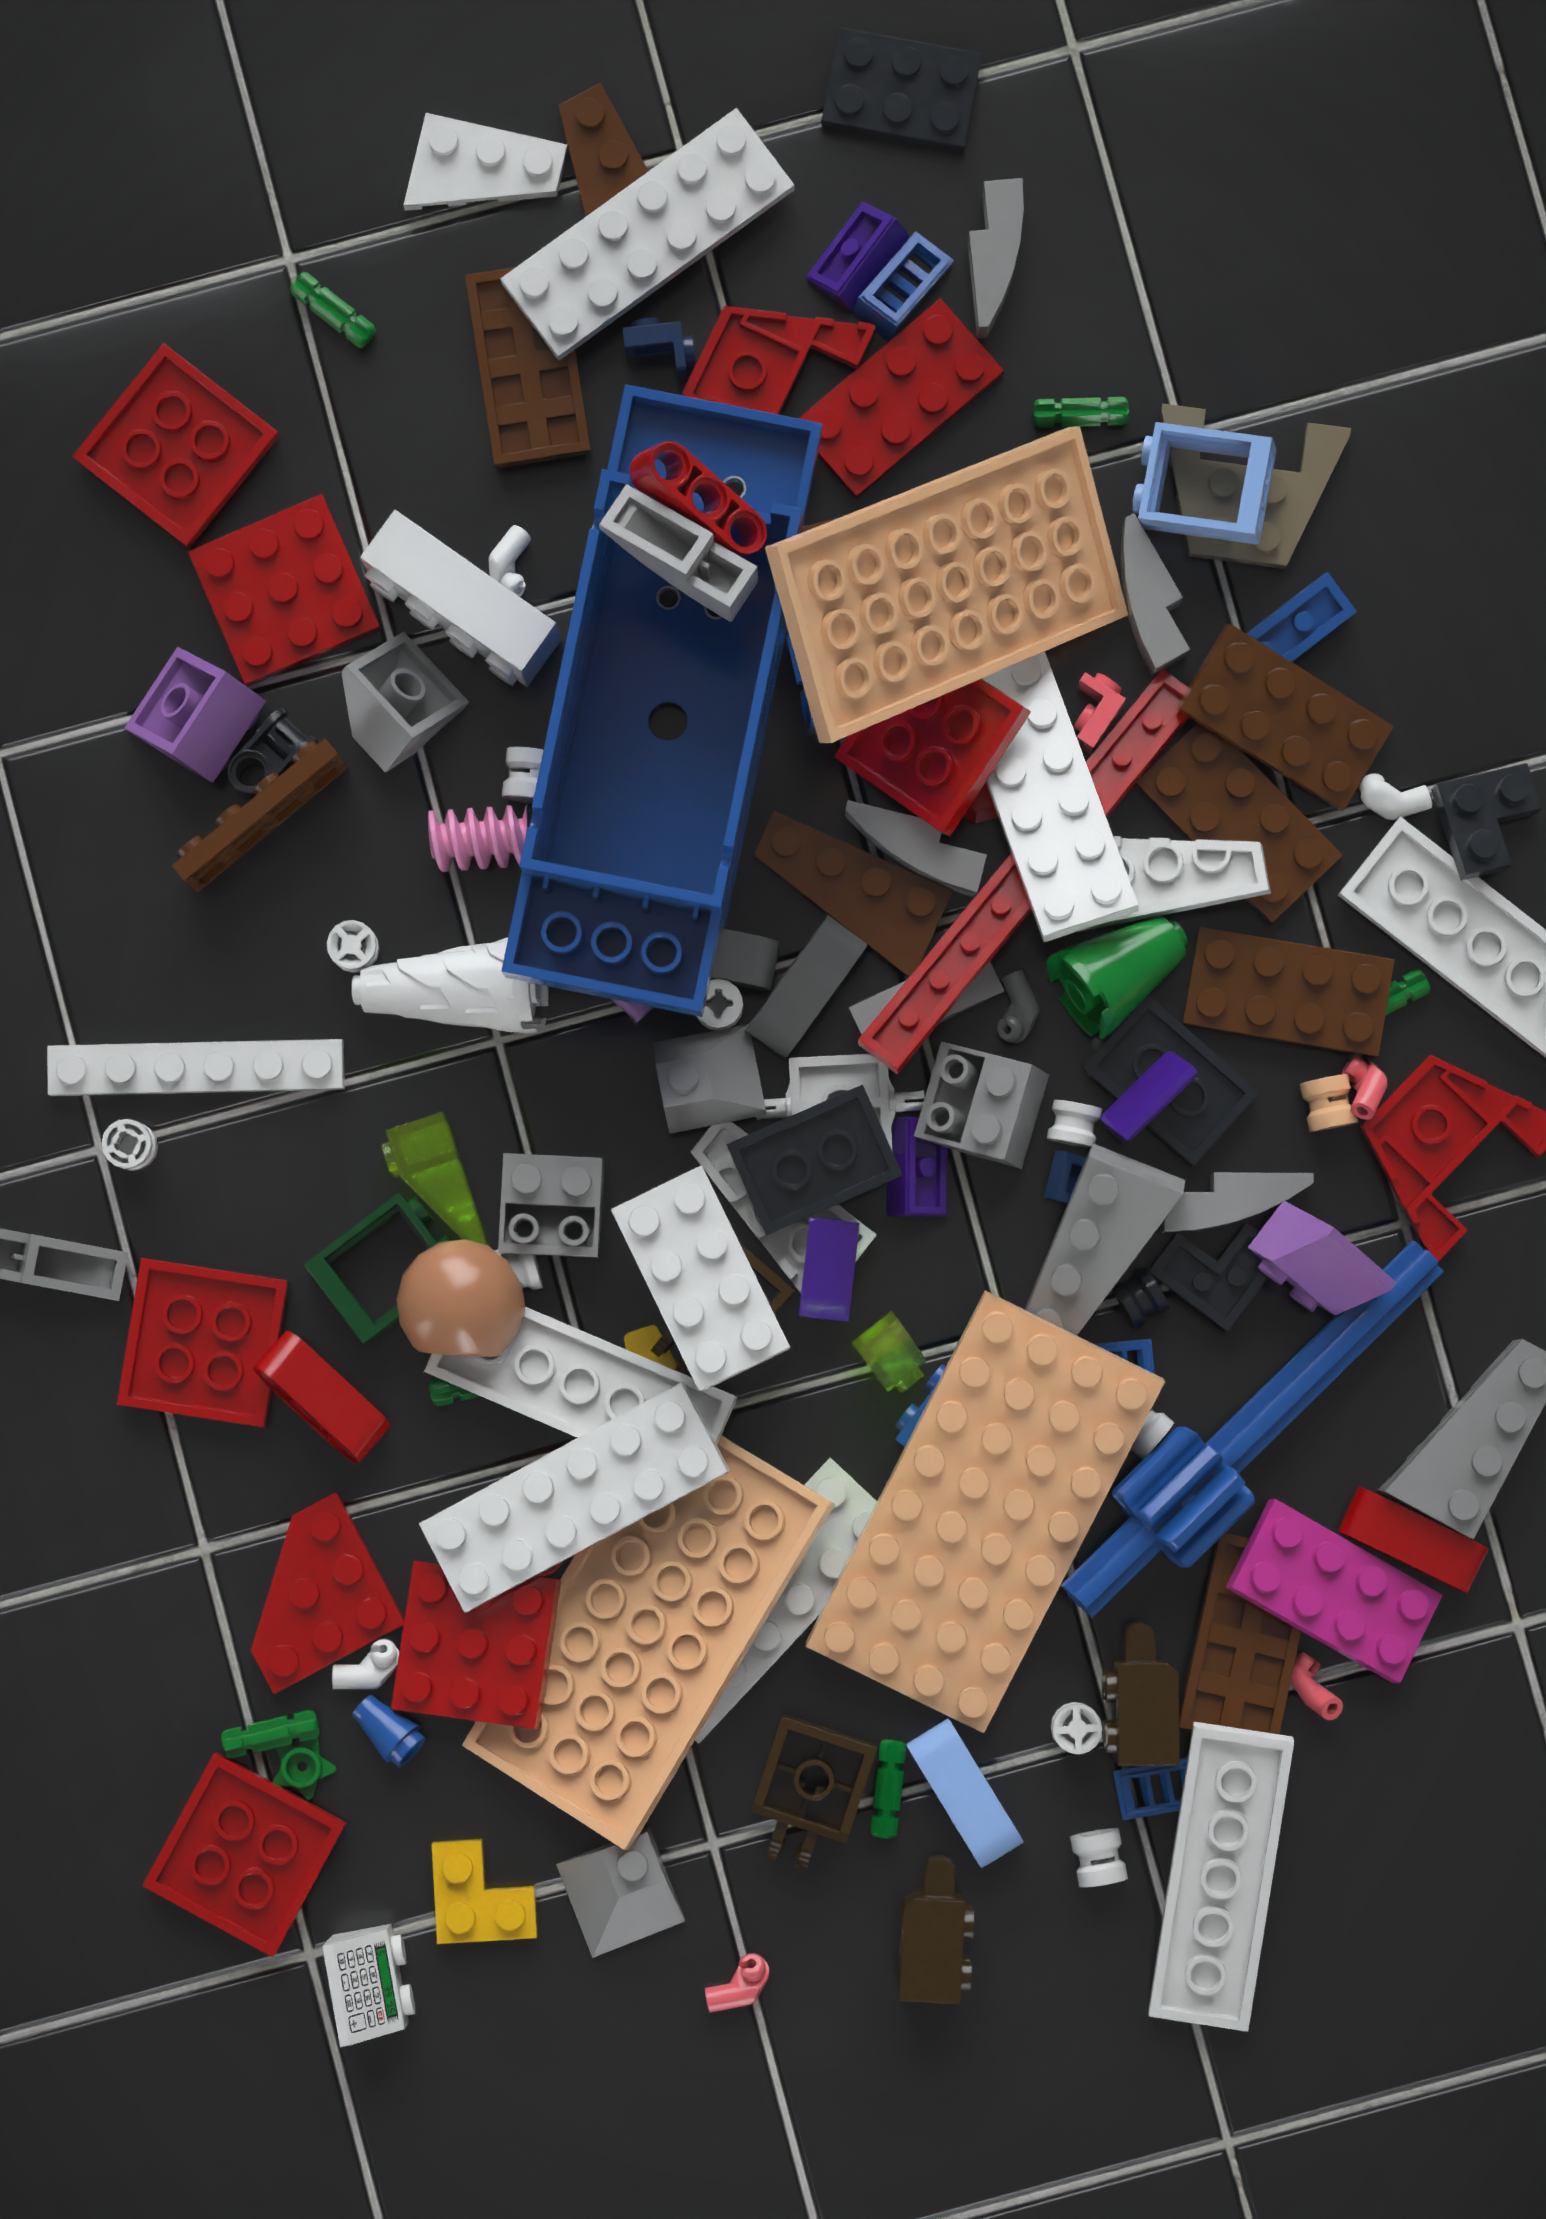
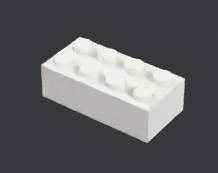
[360,510,561,687]
[611,1165,790,1392]

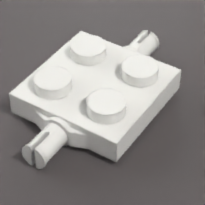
[757,1054,924,1149]

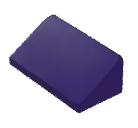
[805,201,909,312]
[1100,1051,1198,1144]
[886,1117,948,1217]
[799,1217,860,1322]

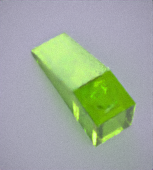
[381,1112,488,1245]
[850,1311,927,1393]

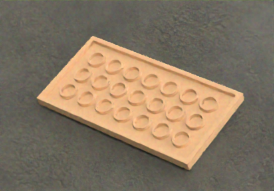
[765,426,1128,743]
[806,1291,1165,1733]
[462,1435,835,1851]

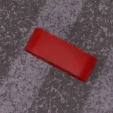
[630,441,767,557]
[253,1331,391,1464]
[1337,1486,1489,1594]

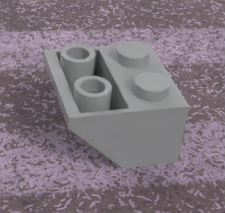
[914,1041,1049,1169]
[498,1153,605,1258]

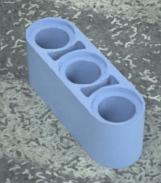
[906,1718,1024,1868]

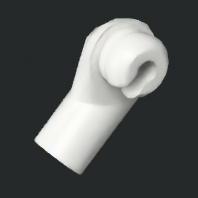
[488,525,531,597]
[1359,773,1432,820]
[332,1639,399,1689]

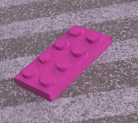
[1225,1499,1442,1683]

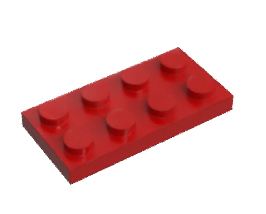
[798,298,1004,500]

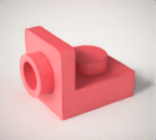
[1073,673,1126,755]

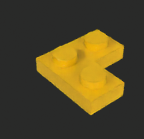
[432,1839,538,1944]

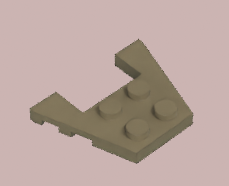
[1160,403,1351,569]

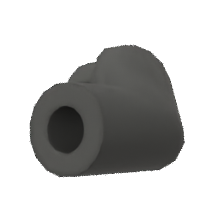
[997,969,1040,1043]

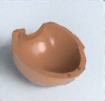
[396,1239,525,1357]

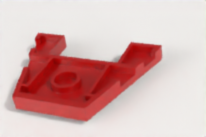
[682,306,876,415]
[1360,1055,1546,1261]

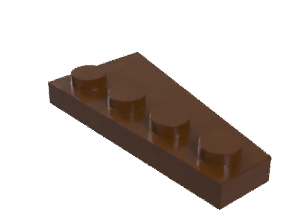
[558,83,648,216]
[754,811,953,978]

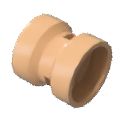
[1299,1074,1358,1132]

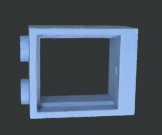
[1133,422,1277,545]

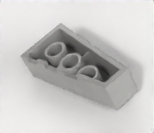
[1025,1144,1185,1336]
[1377,1339,1546,1539]

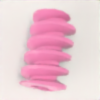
[428,804,531,872]

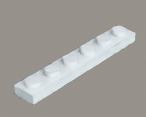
[47,1039,345,1096]

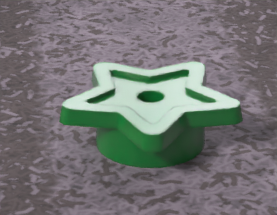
[273,1738,336,1800]

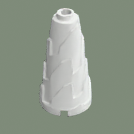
[352,938,548,1034]

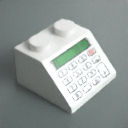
[322,1924,415,2047]

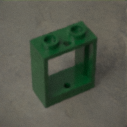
[304,1193,449,1345]

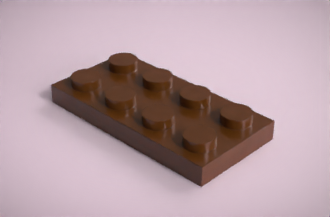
[465,267,592,469]
[1176,624,1394,811]
[1134,723,1343,925]
[172,738,348,892]
[1183,927,1395,1058]
[1179,1533,1301,1734]

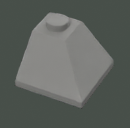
[341,631,469,772]
[653,1024,767,1134]
[556,1827,685,1958]

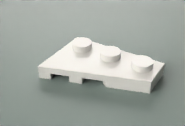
[403,113,568,211]

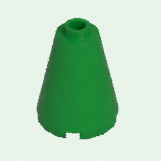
[1046,916,1188,1039]

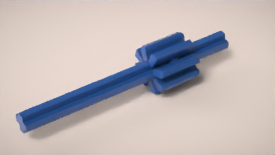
[1061,1241,1444,1618]

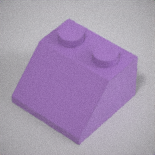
[125,647,266,783]
[1248,1201,1397,1315]

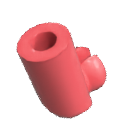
[1342,1056,1387,1120]
[1291,1652,1343,1720]
[705,1953,769,2013]

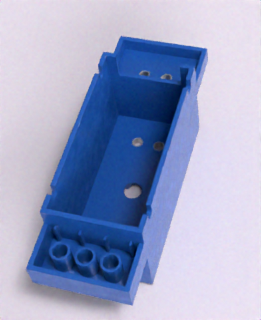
[501,384,822,1017]

